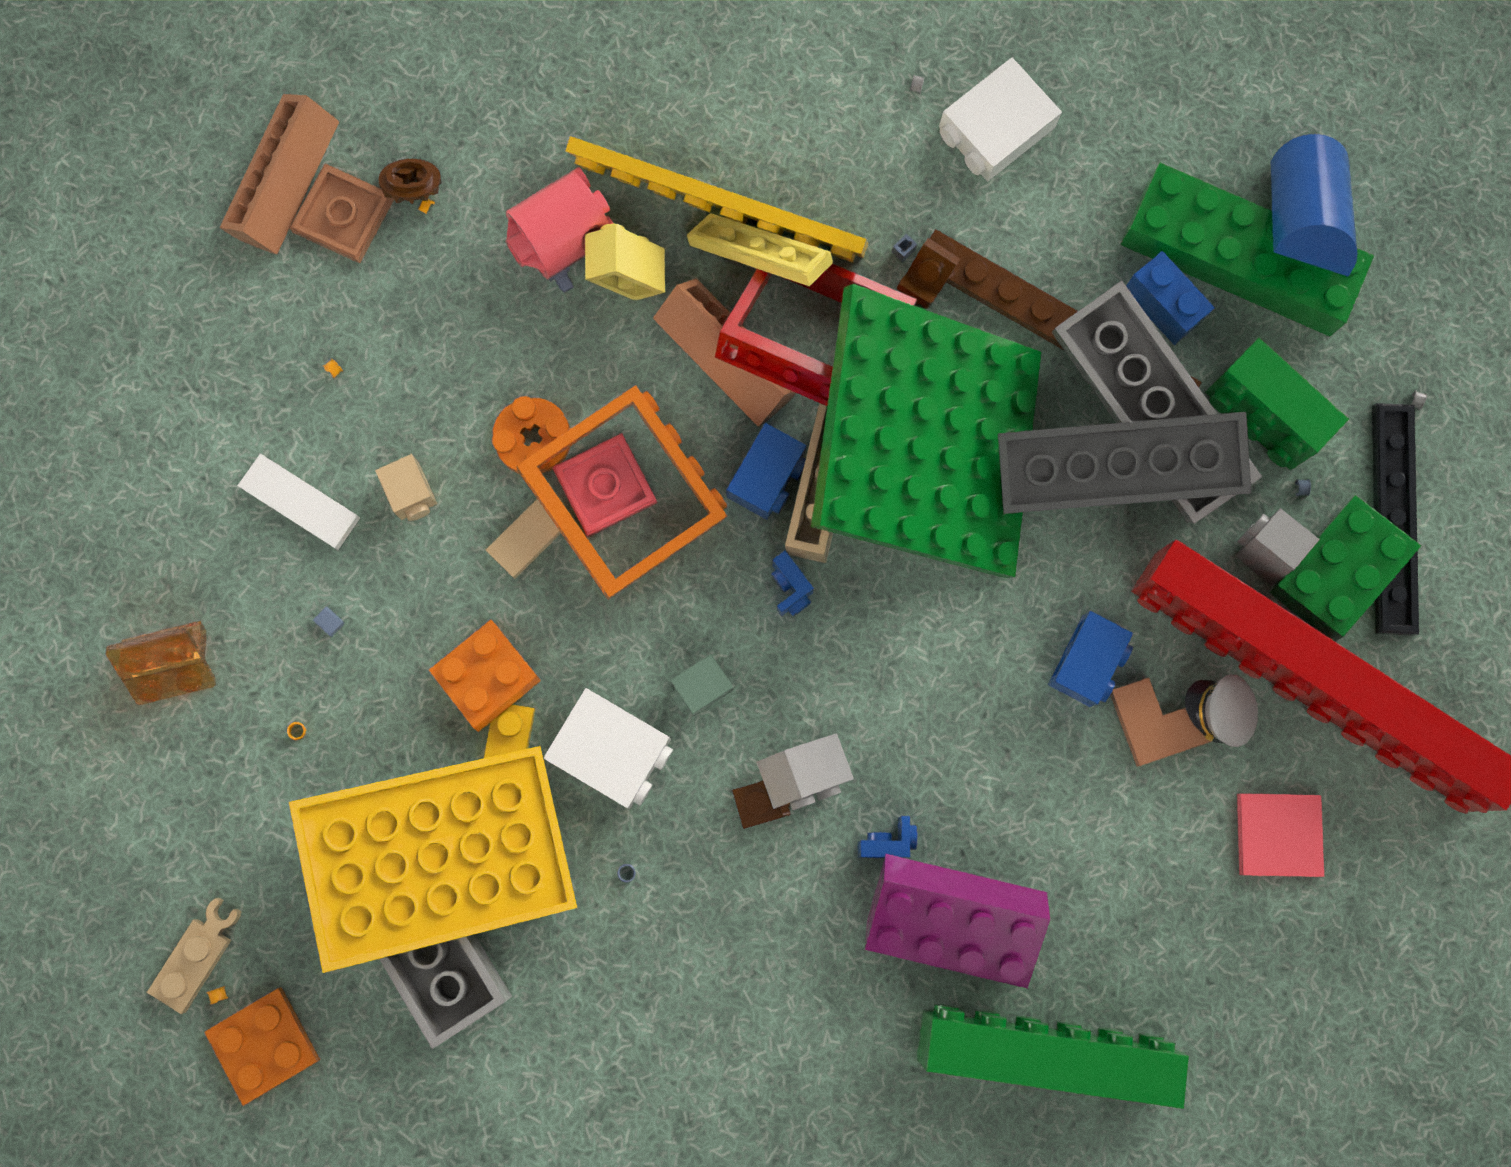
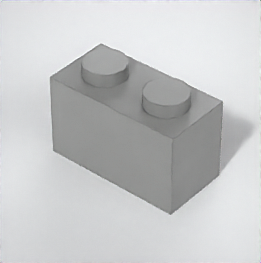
[1235,508,1320,587]
[757,733,854,811]

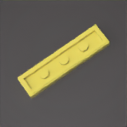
[687,213,833,286]

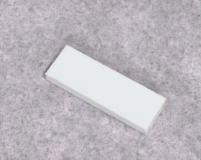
[238,454,360,550]

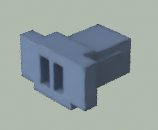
[549,267,574,293]

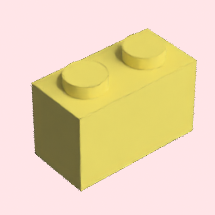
[585,224,665,300]

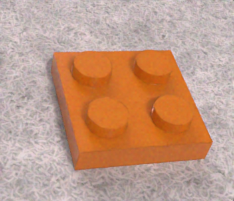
[429,619,541,732]
[204,987,320,1106]

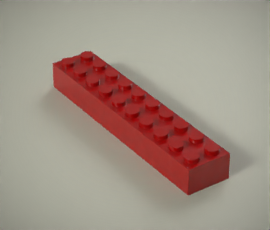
[1131,539,1511,814]

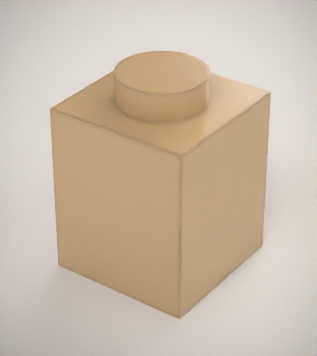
[375,454,437,521]

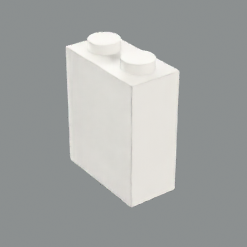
[939,58,1062,182]
[544,688,673,809]

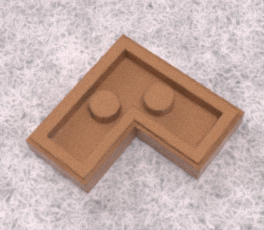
[1110,678,1212,767]

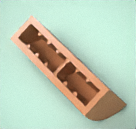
[220,94,339,255]
[653,278,796,427]

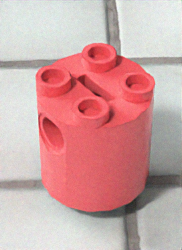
[505,167,614,279]

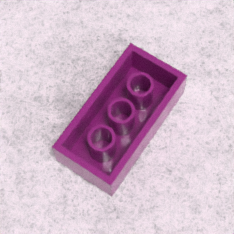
[865,854,1050,989]

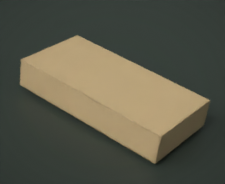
[486,499,561,579]

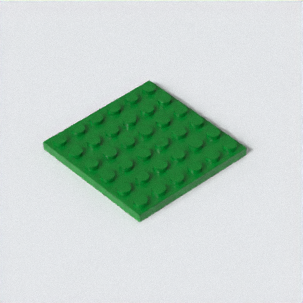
[811,284,1042,578]

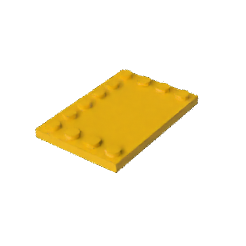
[289,746,577,973]

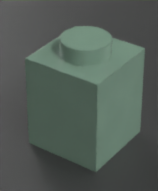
[669,654,733,717]

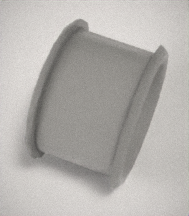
[910,74,925,94]
[1409,390,1427,410]

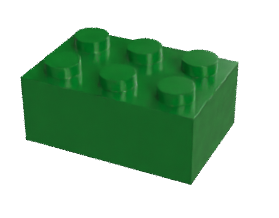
[1205,338,1349,471]
[1269,495,1421,642]

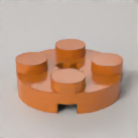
[492,396,571,474]

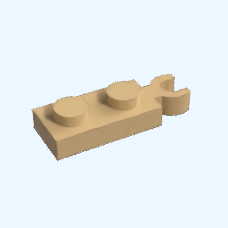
[147,898,241,1014]

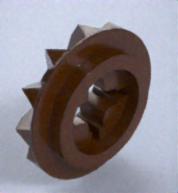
[378,159,442,205]

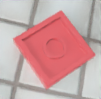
[552,433,657,538]
[1237,794,1324,877]

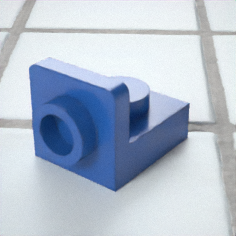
[771,550,814,616]
[858,816,917,858]

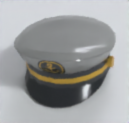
[1185,674,1258,747]

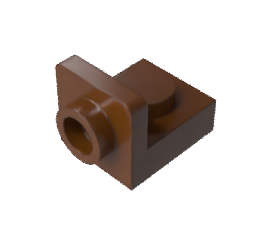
[896,238,960,309]
[732,781,791,829]

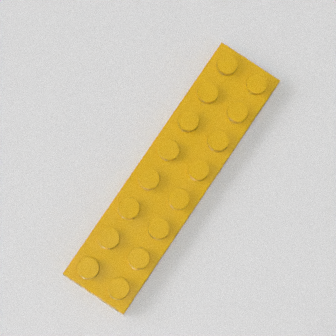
[565,136,868,262]

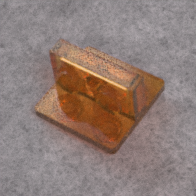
[105,621,216,705]

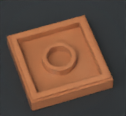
[289,164,394,263]

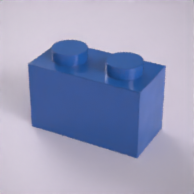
[1126,251,1215,345]
[726,423,807,520]
[1048,611,1133,707]

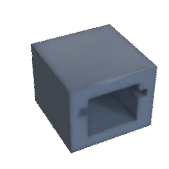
[892,234,917,263]

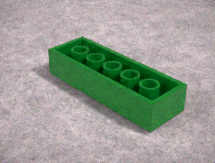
[1120,162,1375,337]
[917,1004,1189,1109]

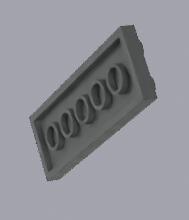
[997,412,1252,514]

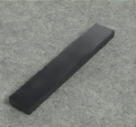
[1372,403,1419,636]

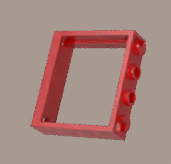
[715,263,917,406]

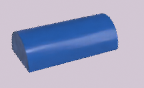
[1270,134,1358,276]

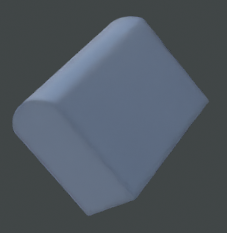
[313,607,345,637]

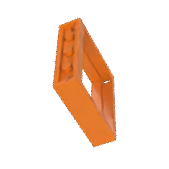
[516,385,727,600]

